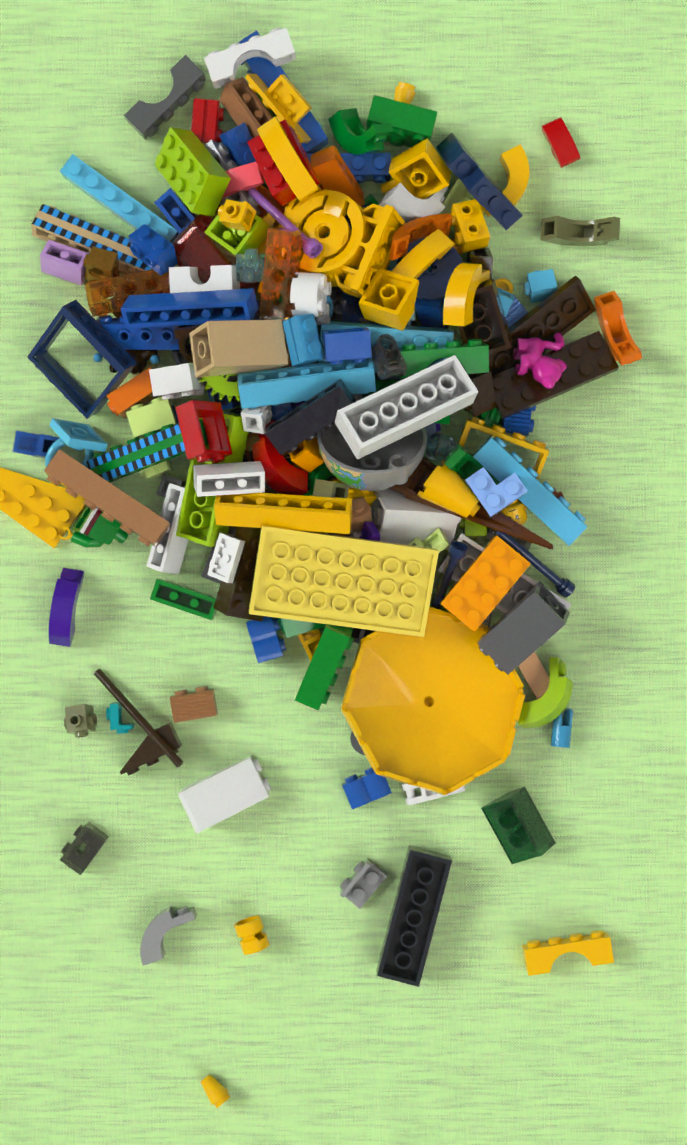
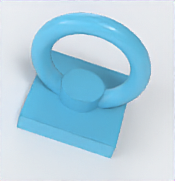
[45,418,108,469]

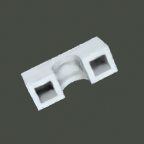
[169,265,240,293]

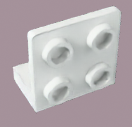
[207,533,245,583]

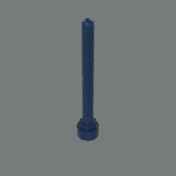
[496,531,575,598]
[431,541,468,609]

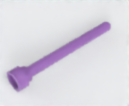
[248,188,323,259]

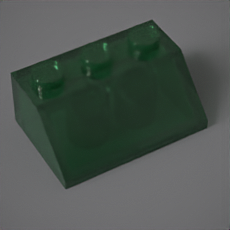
[481,787,556,864]

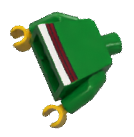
[59,507,128,548]

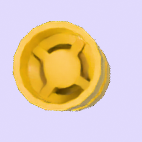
[234,915,270,955]

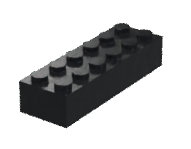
[376,845,452,987]

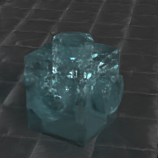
[236,249,268,283]

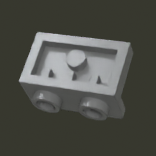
[340,858,387,909]

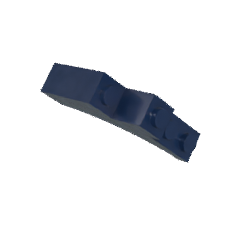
[436,132,523,230]

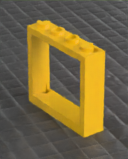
[457,417,549,509]

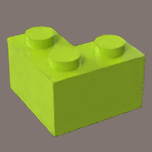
[204,215,272,264]

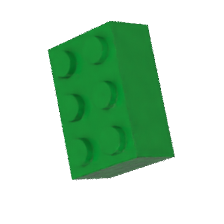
[366,95,437,148]

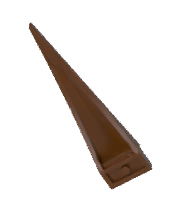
[389,457,553,549]

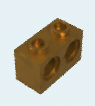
[83,246,119,295]

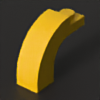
[479,144,529,217]
[443,263,490,326]

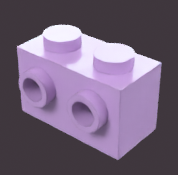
[40,240,89,286]

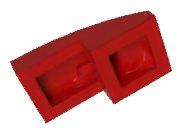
[542,117,581,168]

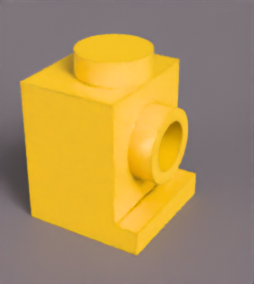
[218,199,257,232]

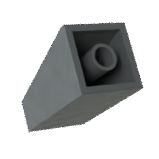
[477,581,570,675]

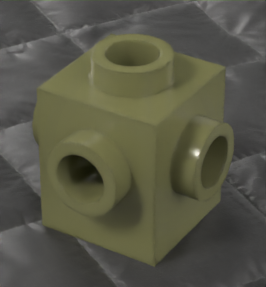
[64,704,97,738]

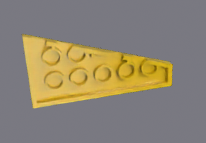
[0,467,86,548]

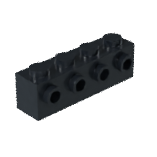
[265,379,356,455]

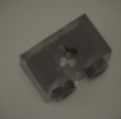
[60,822,109,875]

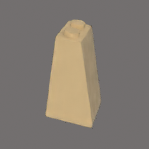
[189,320,289,377]

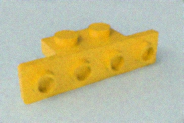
[245,74,312,143]

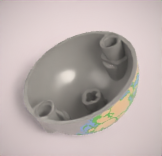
[317,425,427,491]

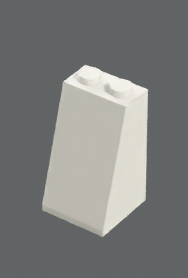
[370,488,461,550]
[178,755,271,834]

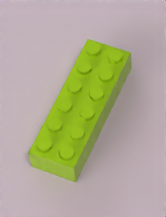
[176,410,248,547]

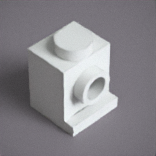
[241,405,272,434]

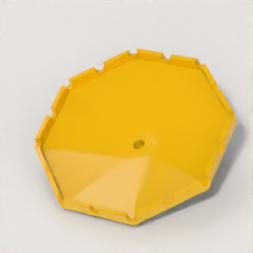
[341,606,525,795]

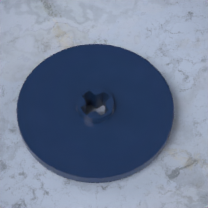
[397,238,462,301]

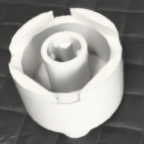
[290,272,332,317]

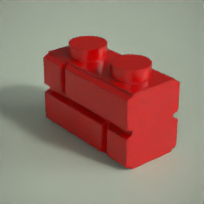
[191,98,224,145]

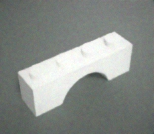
[204,28,296,89]

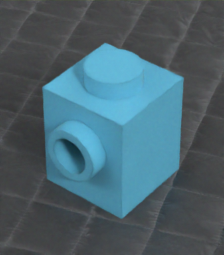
[523,269,557,303]

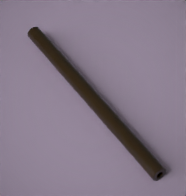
[94,669,183,768]

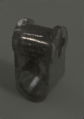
[371,334,407,380]

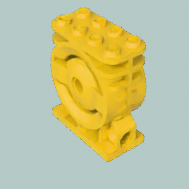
[267,186,406,299]

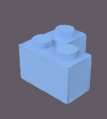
[465,467,528,518]

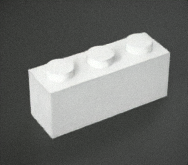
[193,461,265,497]

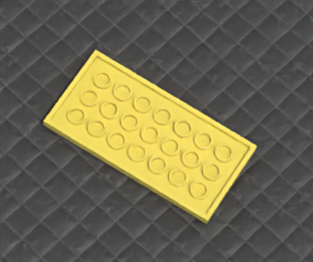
[249,525,439,637]

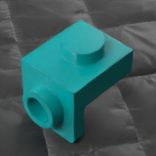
[106,702,135,734]

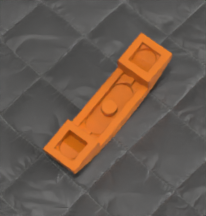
[389,214,452,261]

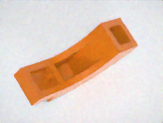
[594,291,642,366]

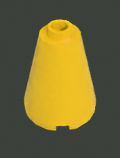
[417,460,481,518]

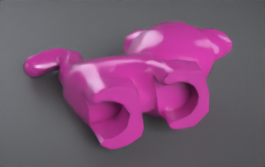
[513,333,567,389]

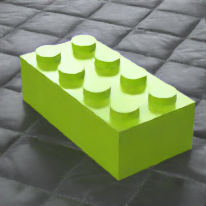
[154,127,231,216]

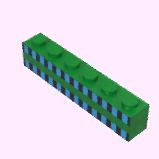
[86,419,208,483]

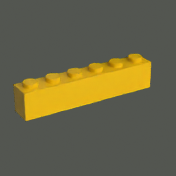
[214,493,352,534]

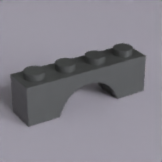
[124,55,206,140]

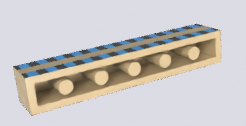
[31,204,157,285]

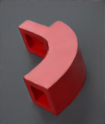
[252,420,308,495]

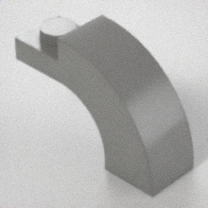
[140,906,197,966]

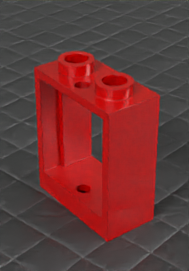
[175,400,233,463]

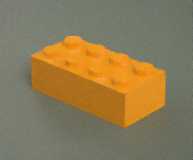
[439,536,531,632]

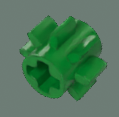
[476,408,501,427]

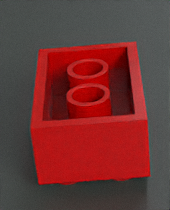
[247,119,320,206]

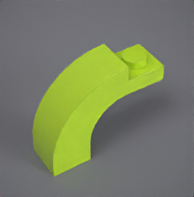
[518,657,573,728]

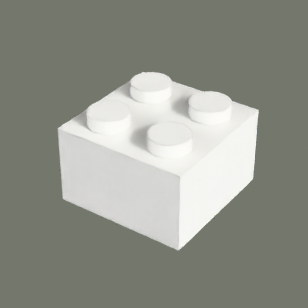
[149,363,212,400]

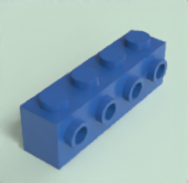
[306,153,391,184]
[95,315,179,350]

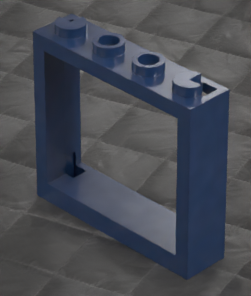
[27,300,137,419]

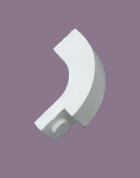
[379,183,448,223]

